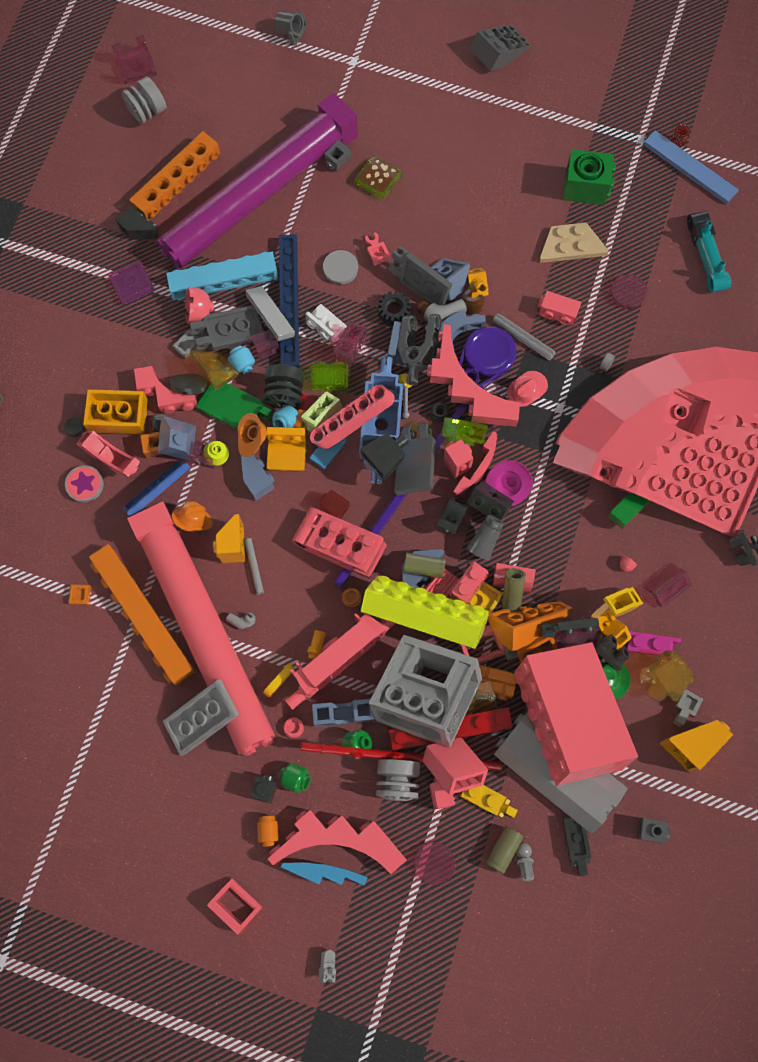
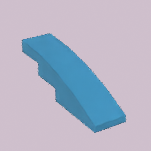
[281,862,368,886]

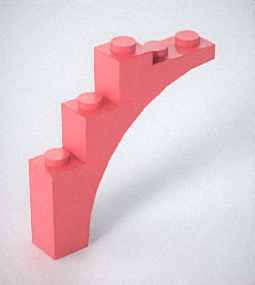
[427,324,520,427]
[268,810,406,874]

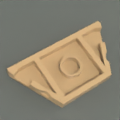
[540,223,608,263]

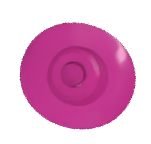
[485,460,533,506]

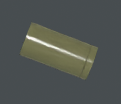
[404,553,446,578]
[502,568,526,612]
[486,826,524,874]

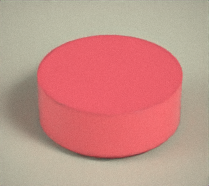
[283,717,304,738]

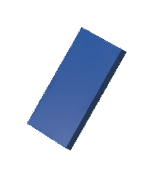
[122,460,191,517]

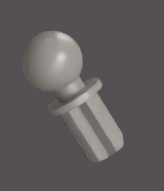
[515,842,534,882]

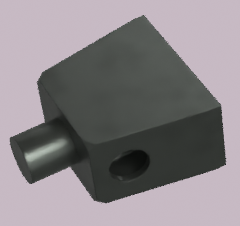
[361,434,409,481]

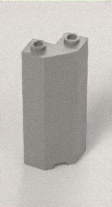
[494,711,628,834]

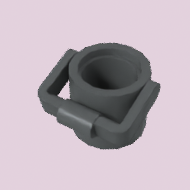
[275,11,307,45]

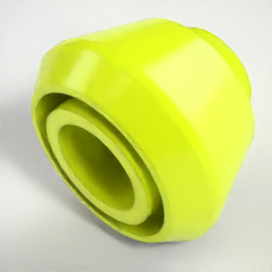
[203,441,229,466]

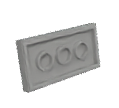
[163,679,240,756]

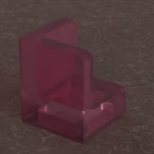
[251,329,280,359]
[190,440,215,469]

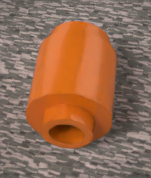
[257,816,279,847]

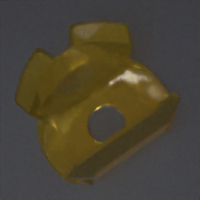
[640,650,695,702]

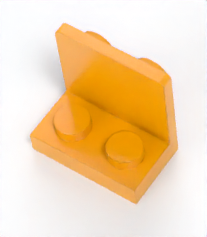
[267,427,306,471]

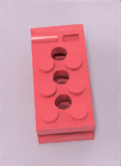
[292,507,387,579]

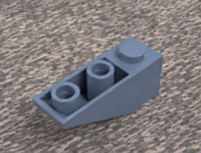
[241,455,275,501]

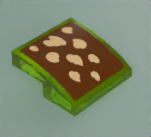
[354,156,403,199]

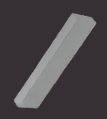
[246,286,295,341]

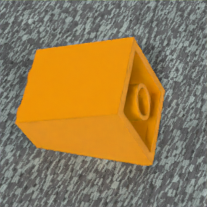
[659,720,733,773]

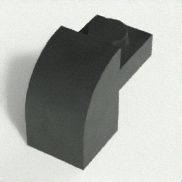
[437,496,469,535]

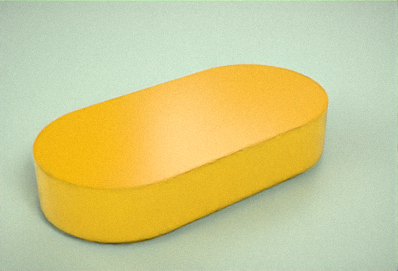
[263,663,295,697]

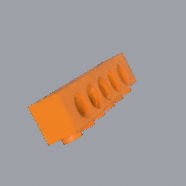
[129,131,220,221]

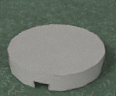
[323,250,358,285]

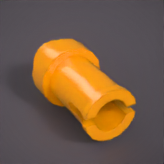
[307,630,326,661]

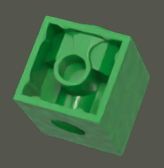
[562,149,616,205]

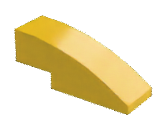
[603,587,643,617]

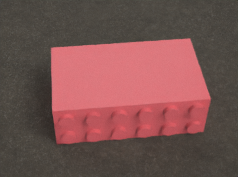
[514,642,638,786]

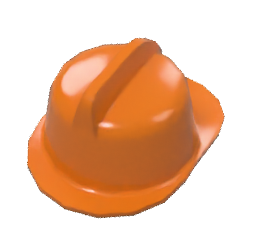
[238,413,267,457]
[171,501,213,531]

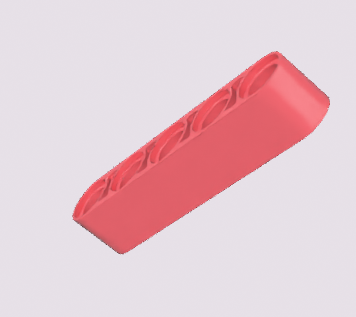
[310,385,395,450]

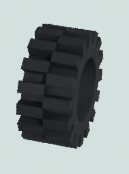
[378,291,411,327]

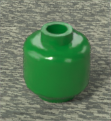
[342,730,372,758]
[279,763,311,793]

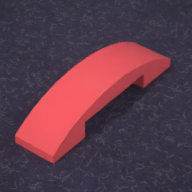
[453,431,497,498]

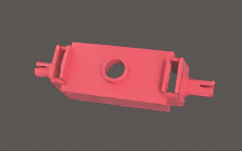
[285,612,396,710]

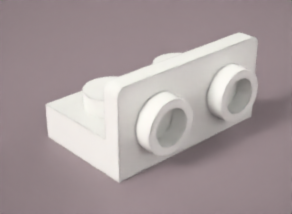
[305,304,347,344]

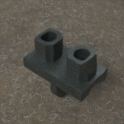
[729,529,758,566]
[594,633,629,671]

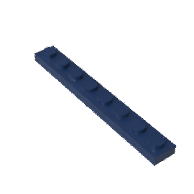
[279,234,300,368]

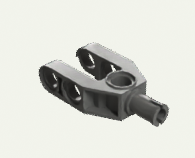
[398,314,442,385]

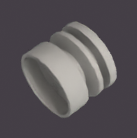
[121,76,167,125]
[376,760,420,801]

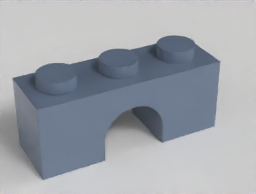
[312,699,375,727]

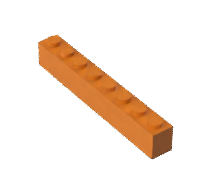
[89,544,196,686]

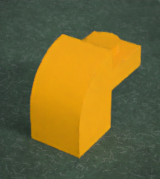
[591,603,632,649]

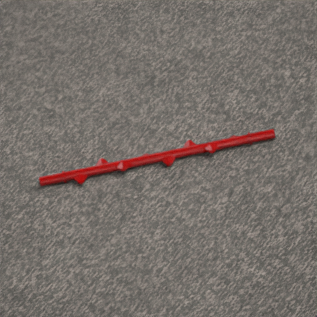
[301,742,502,771]

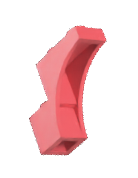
[134,366,198,414]
[76,430,140,477]

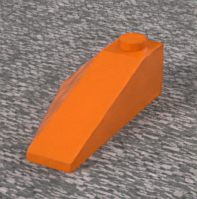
[487,601,573,651]

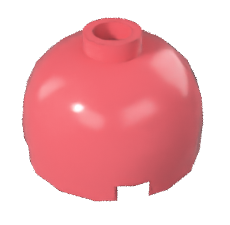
[185,287,214,324]

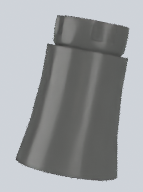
[466,515,504,560]

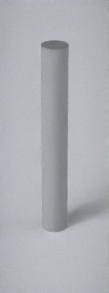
[244,538,264,595]

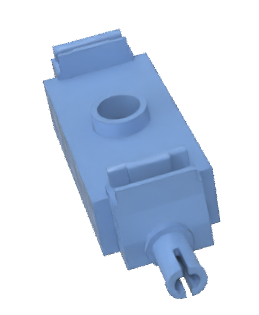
[359,356,403,484]

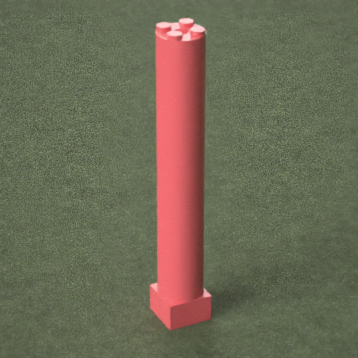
[127,501,275,757]

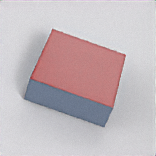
[297,394,318,411]

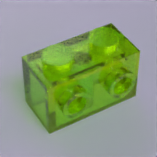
[441,417,488,446]

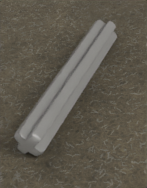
[493,313,556,360]

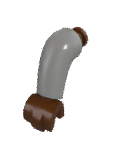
[417,289,485,323]

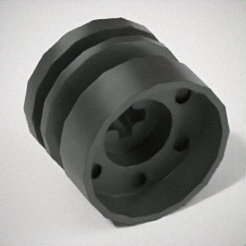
[263,364,304,408]

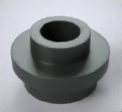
[431,403,449,421]

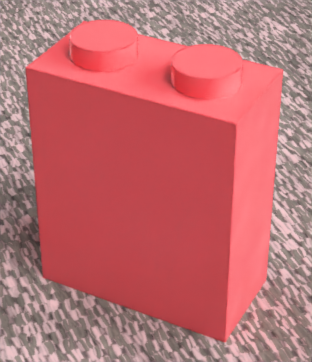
[423,737,488,795]

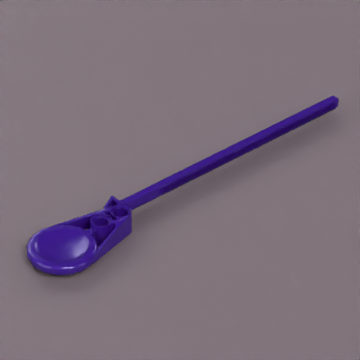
[335,327,516,590]

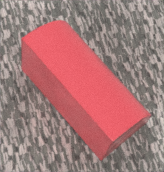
[492,563,536,593]

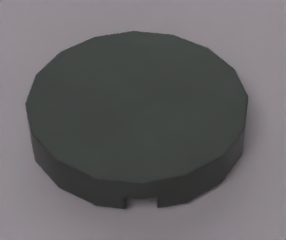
[170,374,207,395]

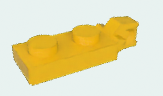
[460,785,518,818]

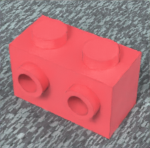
[443,439,473,479]

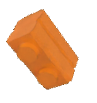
[476,665,516,702]

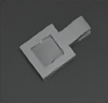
[673,689,703,727]

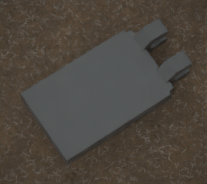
[388,246,452,305]
[189,305,266,351]
[395,423,436,496]

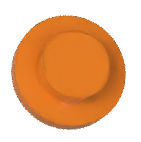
[342,588,361,608]

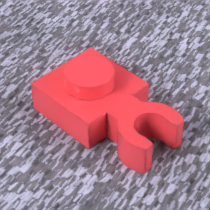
[365,232,390,266]

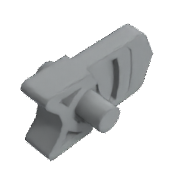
[319,949,336,983]

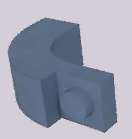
[434,311,486,358]

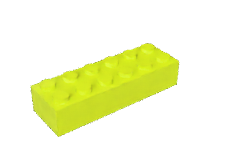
[361,576,489,649]

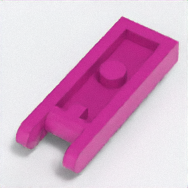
[626,631,682,659]

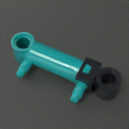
[687,211,731,293]

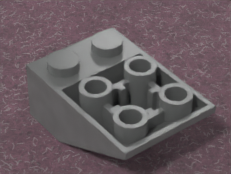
[469,25,531,71]

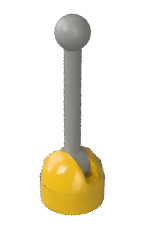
[399,374,412,419]

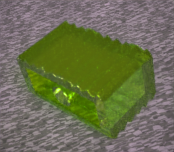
[311,362,349,391]

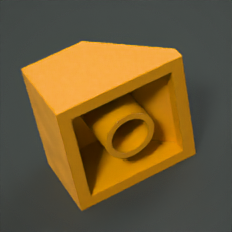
[213,514,245,563]

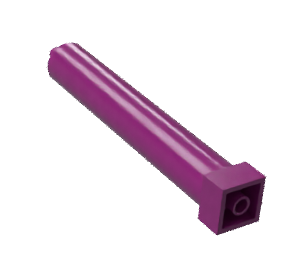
[157,93,358,270]

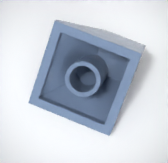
[430,258,470,300]
[158,416,196,461]

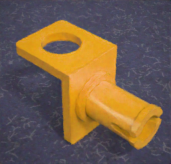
[467,268,489,298]

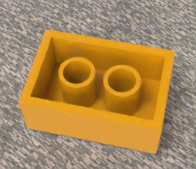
[83,389,148,435]

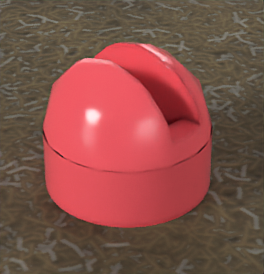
[620,555,637,572]

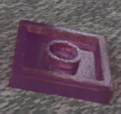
[108,260,155,305]

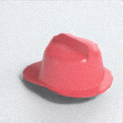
[507,371,548,407]

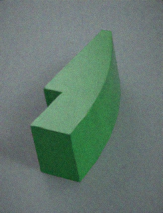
[608,493,650,529]

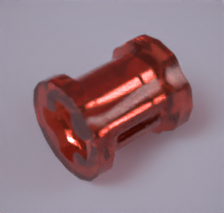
[671,124,690,148]

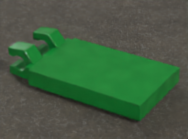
[196,377,273,431]

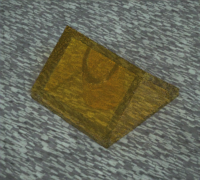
[190,350,239,390]

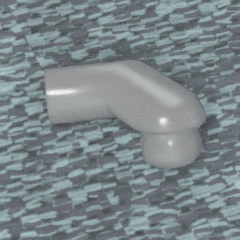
[226,613,255,629]

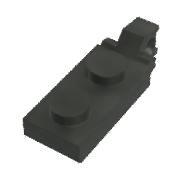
[541,618,599,638]
[562,817,591,876]

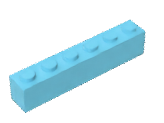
[166,251,278,301]

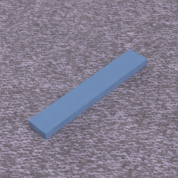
[643,130,739,205]

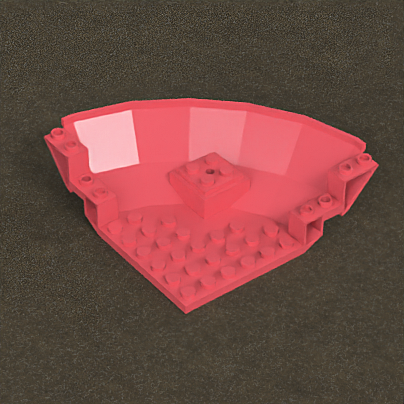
[553,347,758,537]

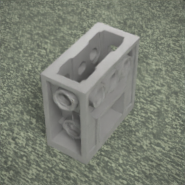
[369,635,482,748]

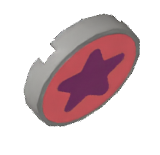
[65,465,104,503]

